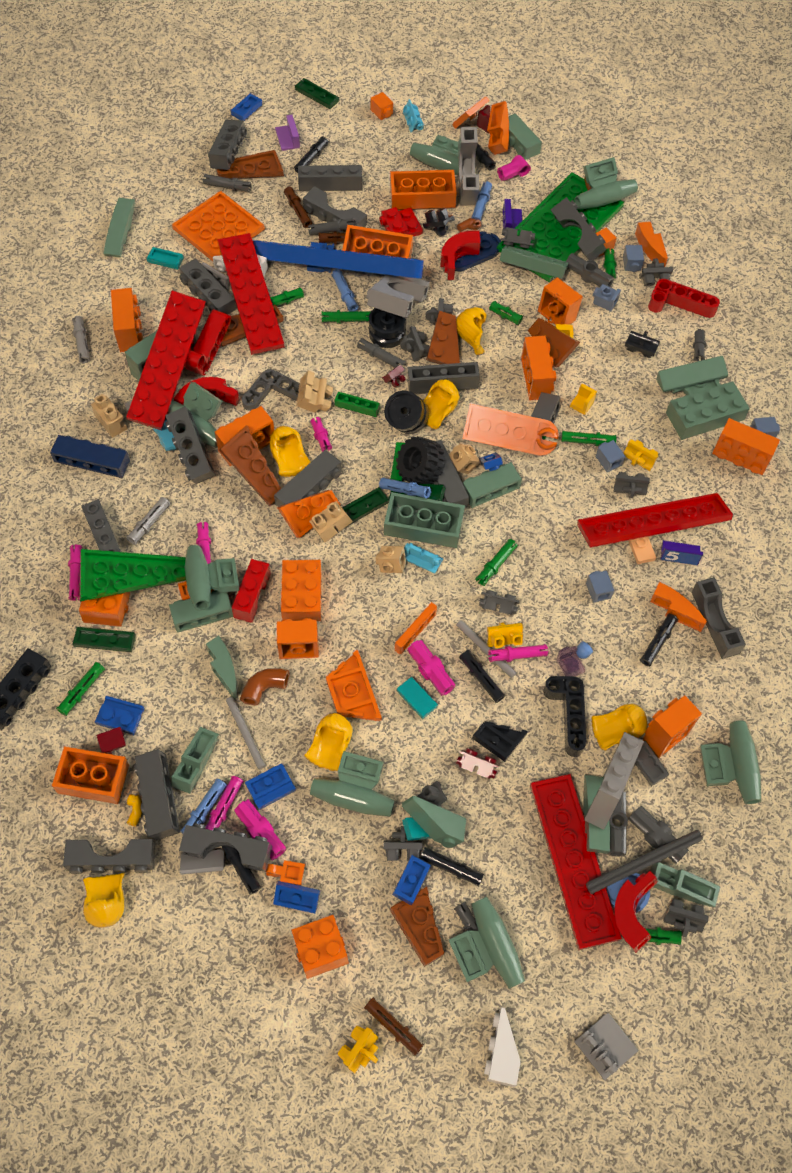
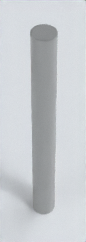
[456,620,517,678]
[226,697,266,770]

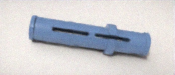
[471,181,492,221]
[331,269,359,311]
[379,477,431,499]
[180,779,227,834]

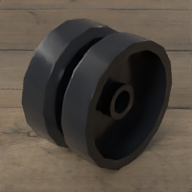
[369,308,406,348]
[384,390,429,434]

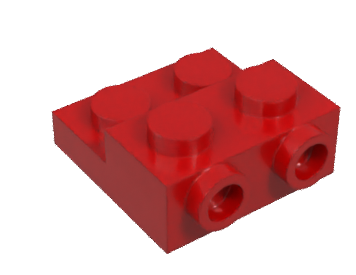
[379,207,423,237]

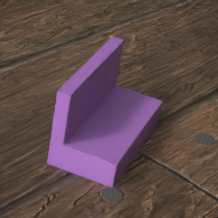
[275,115,300,151]

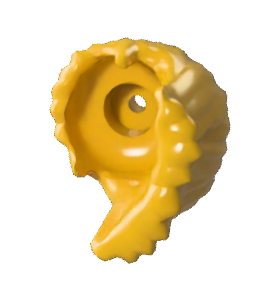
[456,307,487,355]
[424,379,460,429]
[270,426,311,477]
[591,704,647,751]
[304,713,353,771]
[83,873,125,928]

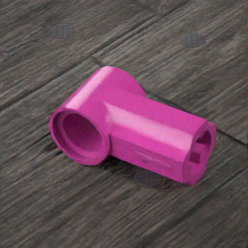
[497,155,531,181]

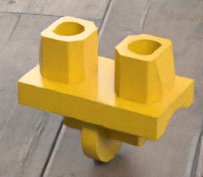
[623,439,658,471]
[487,622,523,648]
[338,1026,379,1073]

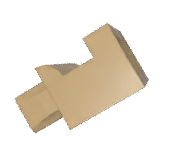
[296,370,333,413]
[91,394,127,438]
[309,501,353,543]

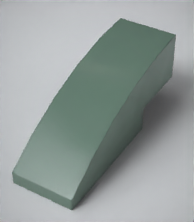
[206,635,238,700]
[171,727,219,794]
[650,862,720,908]

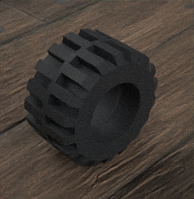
[396,436,445,484]

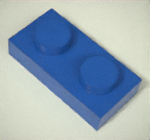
[231,93,263,121]
[479,452,503,471]
[392,855,431,905]
[273,881,320,914]

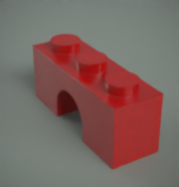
[232,559,271,623]

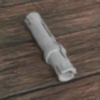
[72,316,90,364]
[127,497,170,545]

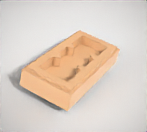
[628,536,656,565]

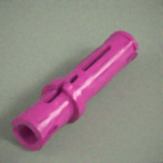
[196,522,211,564]
[68,544,82,601]
[488,644,548,662]
[205,776,244,830]

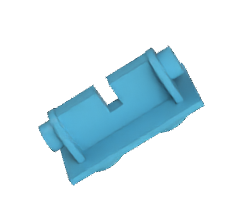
[403,99,424,133]
[404,543,443,574]

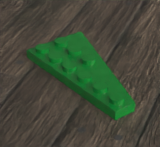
[80,549,186,602]

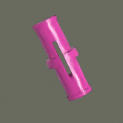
[310,417,332,452]

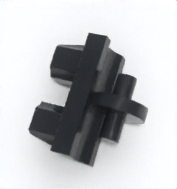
[423,208,455,236]
[625,331,660,358]

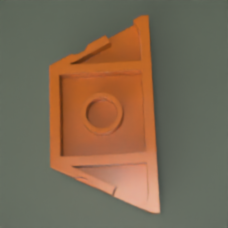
[326,650,382,721]

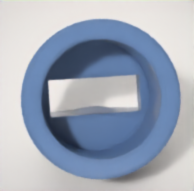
[576,641,593,659]

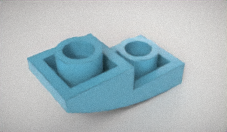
[153,418,177,451]

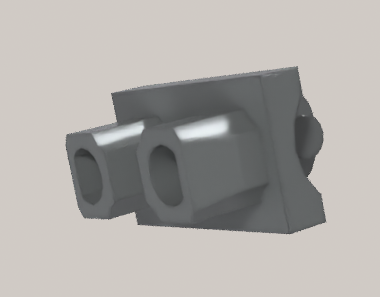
[639,258,673,286]
[425,298,453,324]
[400,326,429,362]
[613,472,650,498]
[416,781,448,808]
[384,826,422,861]
[664,899,709,937]

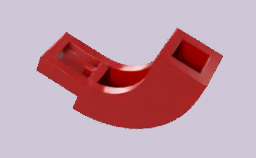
[440,231,480,280]
[174,377,240,406]
[614,871,658,953]

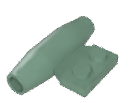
[410,135,459,175]
[575,157,638,209]
[168,382,222,448]
[185,545,239,611]
[700,720,761,804]
[310,751,395,817]
[449,897,525,988]

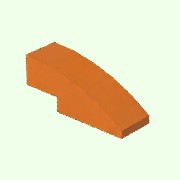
[487,101,509,155]
[635,222,668,267]
[650,582,707,632]

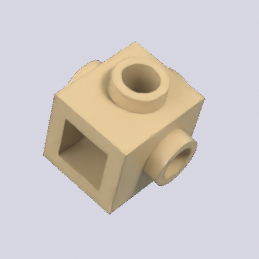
[449,444,481,474]
[376,546,407,573]

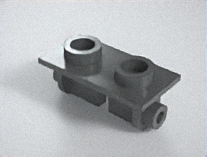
[501,227,535,248]
[479,590,519,615]

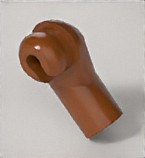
[457,218,482,232]

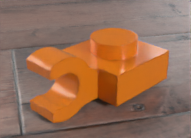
[266,860,305,886]

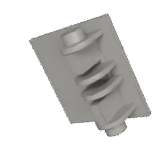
[574,1013,639,1080]

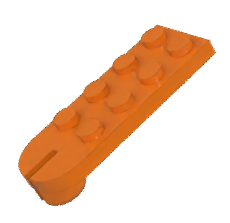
[462,404,559,456]

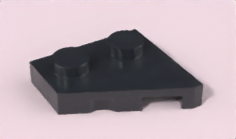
[472,721,528,762]

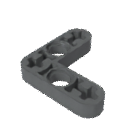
[242,369,300,411]

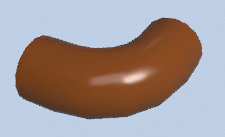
[240,668,289,706]

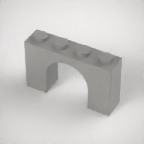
[458,127,479,206]
[366,275,430,318]
[584,732,644,830]

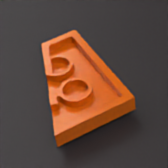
[277,490,341,538]

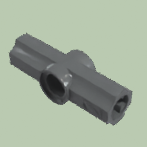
[566,253,614,287]
[608,792,628,857]
[628,806,689,864]

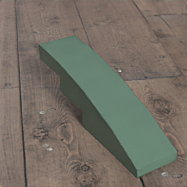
[103,197,135,258]
[583,775,610,854]

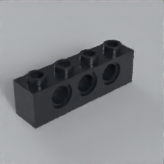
[0,648,52,731]

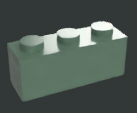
[508,113,542,160]
[463,462,522,508]
[169,590,233,633]

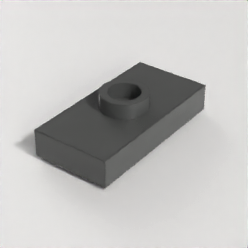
[635,741,669,787]

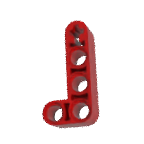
[648,279,720,318]
[184,309,231,376]

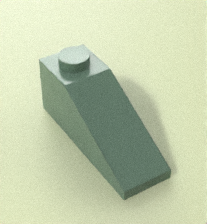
[402,796,466,848]

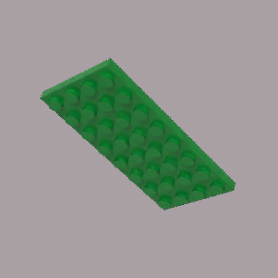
[497,172,624,283]

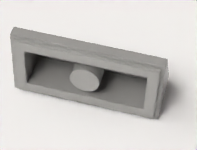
[202,262,231,290]
[180,849,225,875]

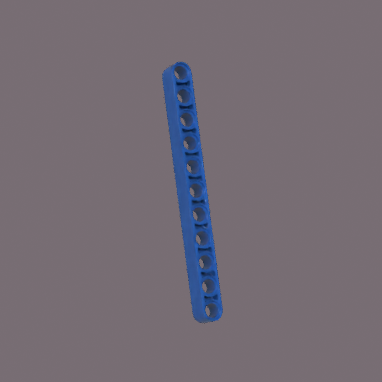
[252,240,424,278]

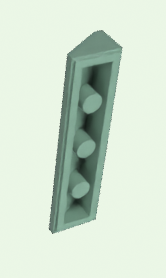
[500,245,568,279]
[656,356,728,392]

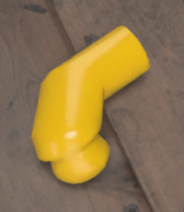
[127,794,142,827]

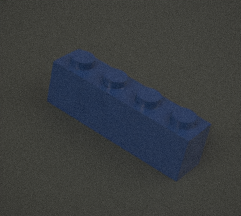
[50,435,130,478]

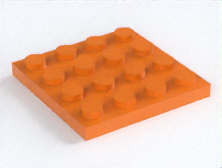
[172,191,265,262]

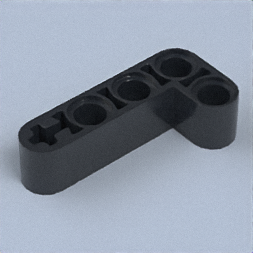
[543,676,586,757]

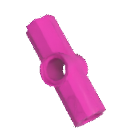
[407,640,455,696]
[234,799,287,861]

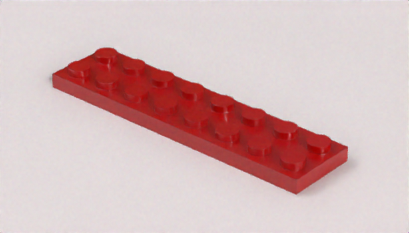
[217,233,285,355]
[126,290,206,431]
[577,493,733,548]
[530,774,622,951]

